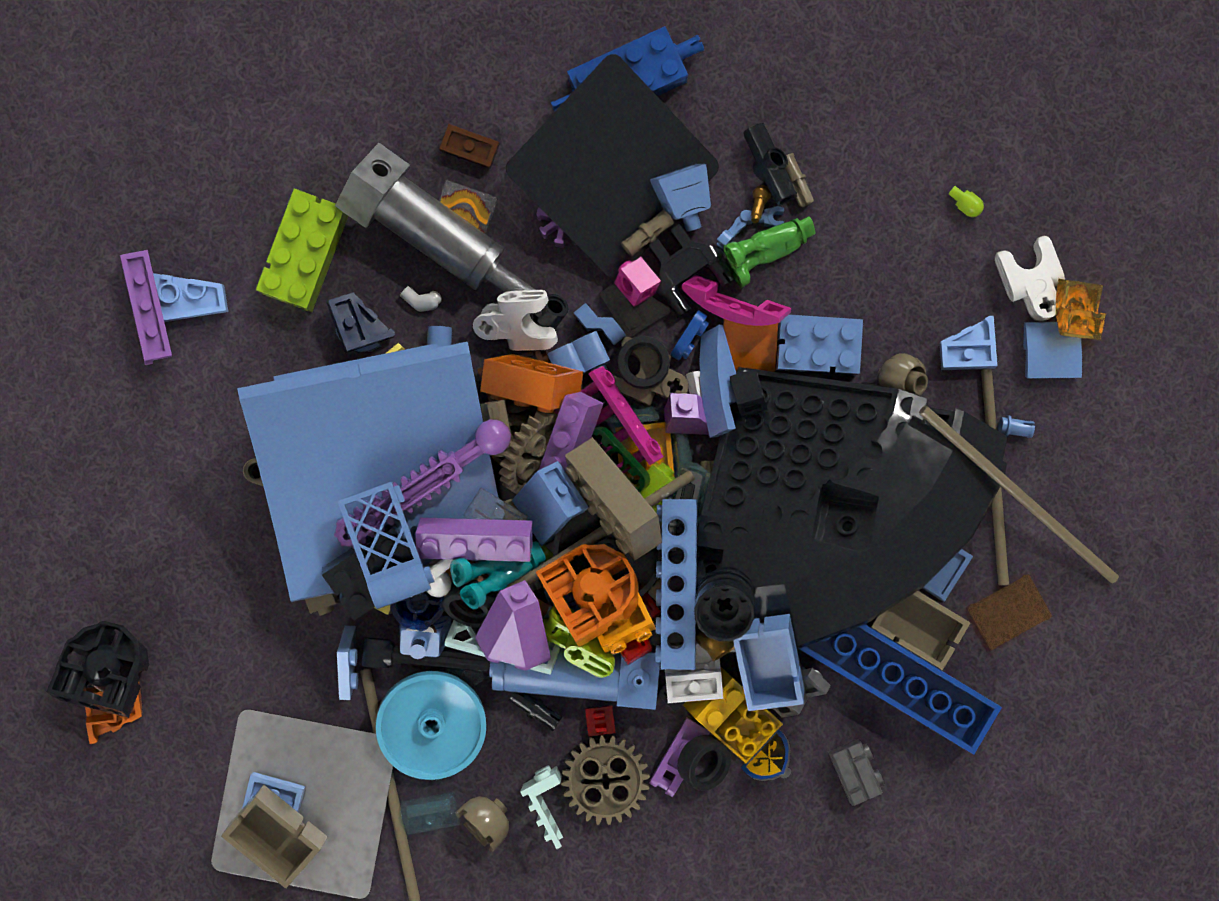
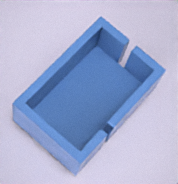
[775,315,863,377]
[733,614,805,711]

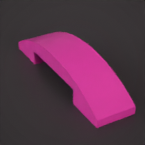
[682,275,791,326]

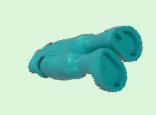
[450,541,546,609]

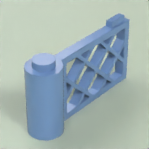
[337,481,435,609]

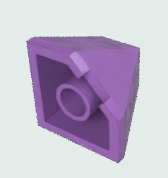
[475,580,551,671]

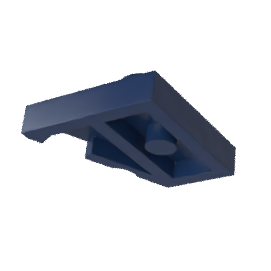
[326,292,395,353]

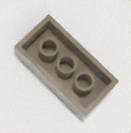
[565,437,662,561]

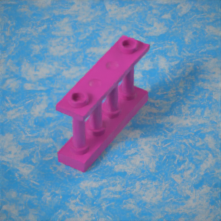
[554,366,664,474]

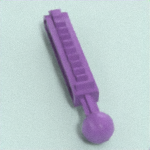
[334,420,511,549]

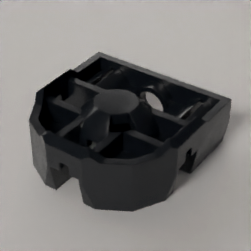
[46,621,149,718]

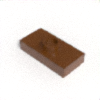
[439,124,500,169]

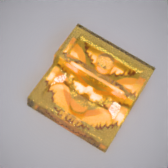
[1056,278,1106,340]

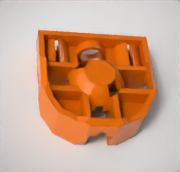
[536,544,638,647]

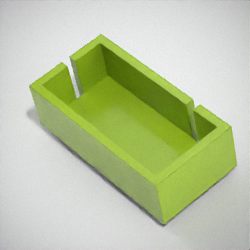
[256,188,348,312]

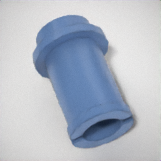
[998,415,1035,438]

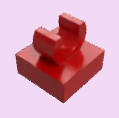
[585,705,616,736]

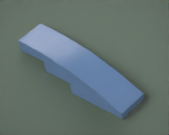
[699,325,736,438]

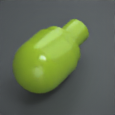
[949,186,984,217]

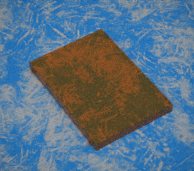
[967,574,1052,650]

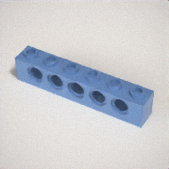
[656,499,697,670]

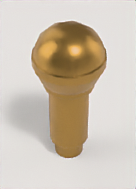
[751,185,771,223]

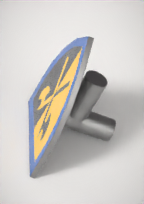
[741,729,791,781]

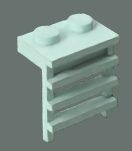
[521,765,563,849]

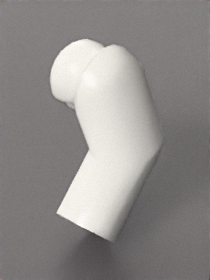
[400,286,442,312]

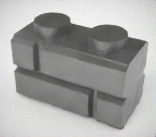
[828,739,884,806]

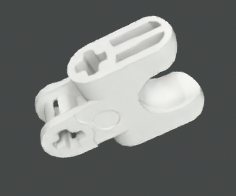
[995,236,1065,322]
[473,290,558,351]

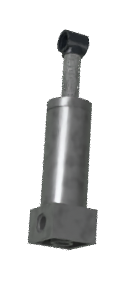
[335,143,569,329]

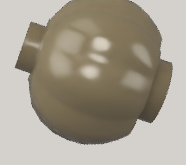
[878,353,928,396]

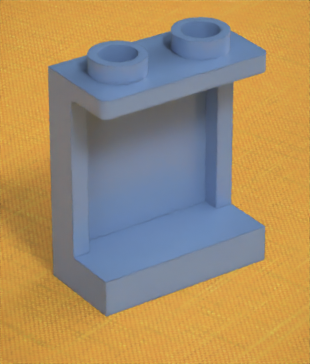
[512,461,588,546]

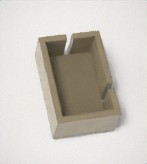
[867,591,970,670]
[221,784,327,888]

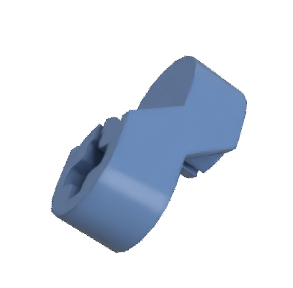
[573,303,626,345]

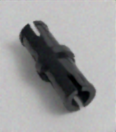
[508,692,562,731]

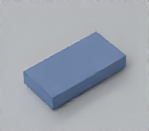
[922,549,973,602]

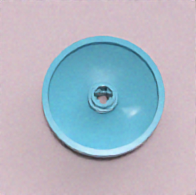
[376,671,486,780]

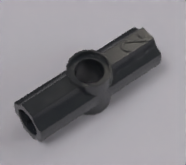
[743,123,797,206]

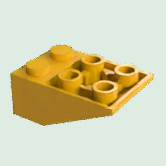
[683,666,783,764]

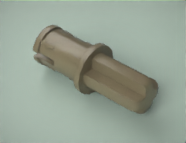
[785,153,814,207]

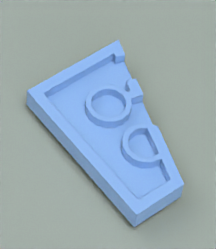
[153,273,228,322]

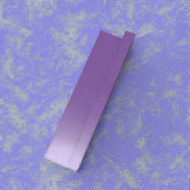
[120,250,172,365]

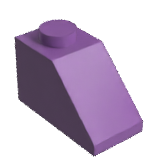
[664,393,709,435]

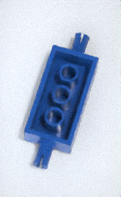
[551,26,704,111]

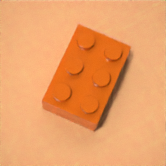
[480,354,583,413]

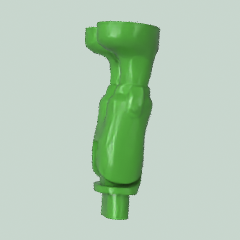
[723,216,815,288]

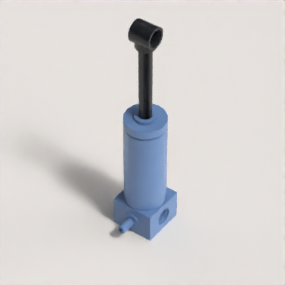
[362,638,660,710]

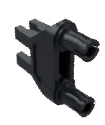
[649,224,736,318]

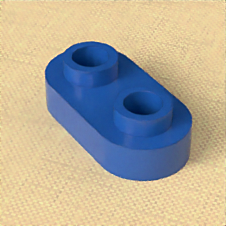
[670,310,709,361]

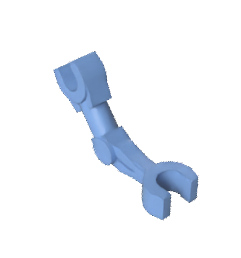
[716,206,784,251]

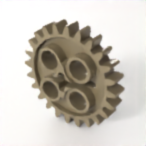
[499,411,558,494]
[561,735,650,825]

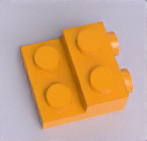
[583,592,656,654]

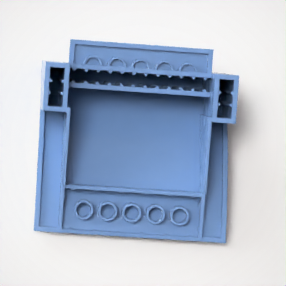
[237,342,503,602]

